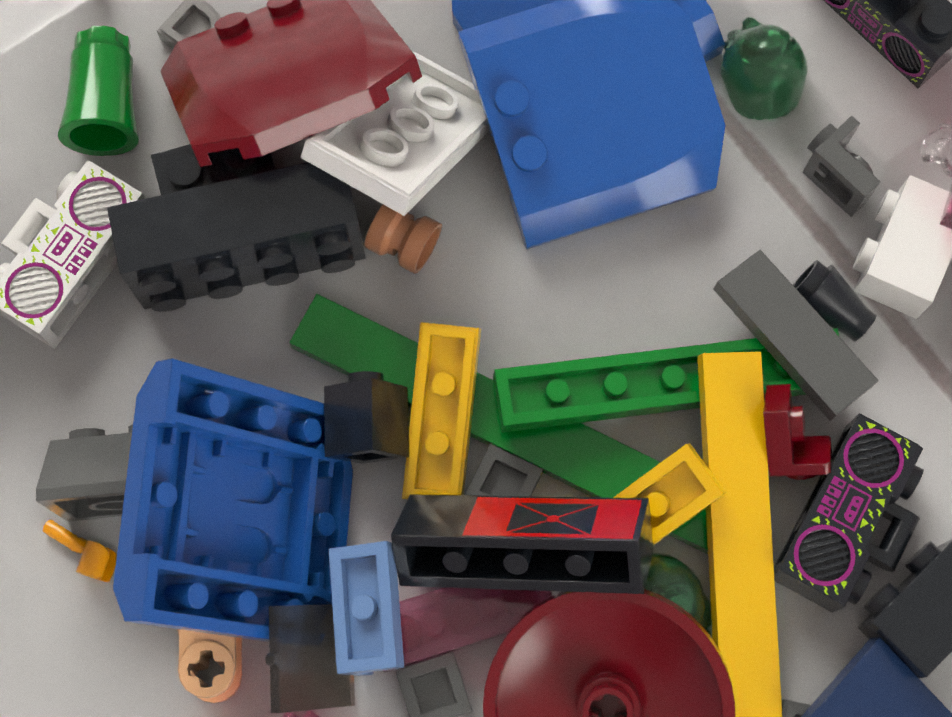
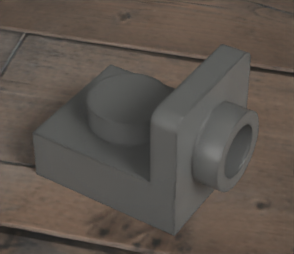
[802,116,881,217]

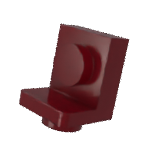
[763,384,832,480]

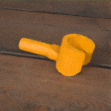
[42,520,117,582]

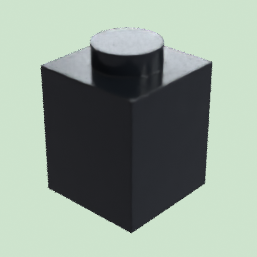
[324,371,409,464]

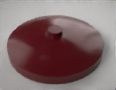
[483,589,735,717]

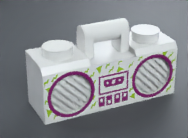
[0,160,145,350]

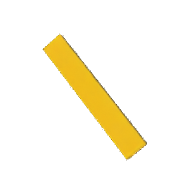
[697,352,782,717]

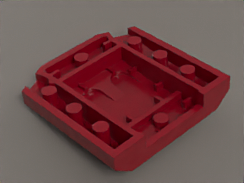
[160,0,422,167]

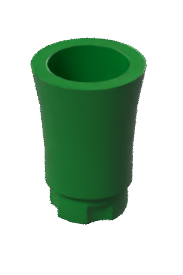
[58,25,139,156]

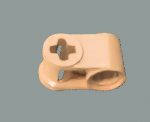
[177,629,242,703]

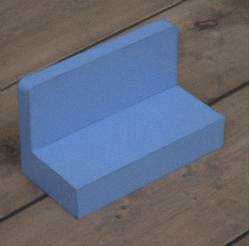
[329,541,405,676]

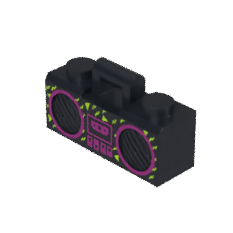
[823,0,952,89]
[774,413,924,612]

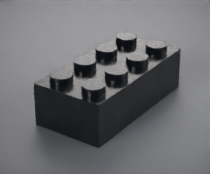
[107,162,366,312]

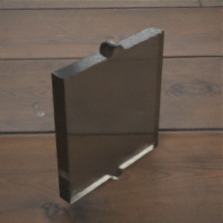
[265,605,355,713]

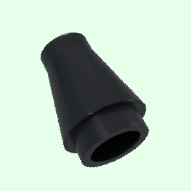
[793,260,877,342]

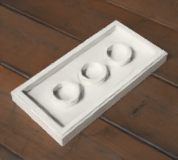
[300,52,490,216]

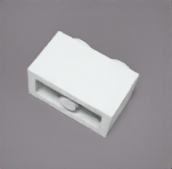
[853,175,952,319]

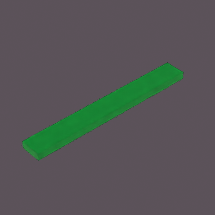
[289,293,708,554]

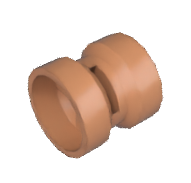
[364,204,442,274]

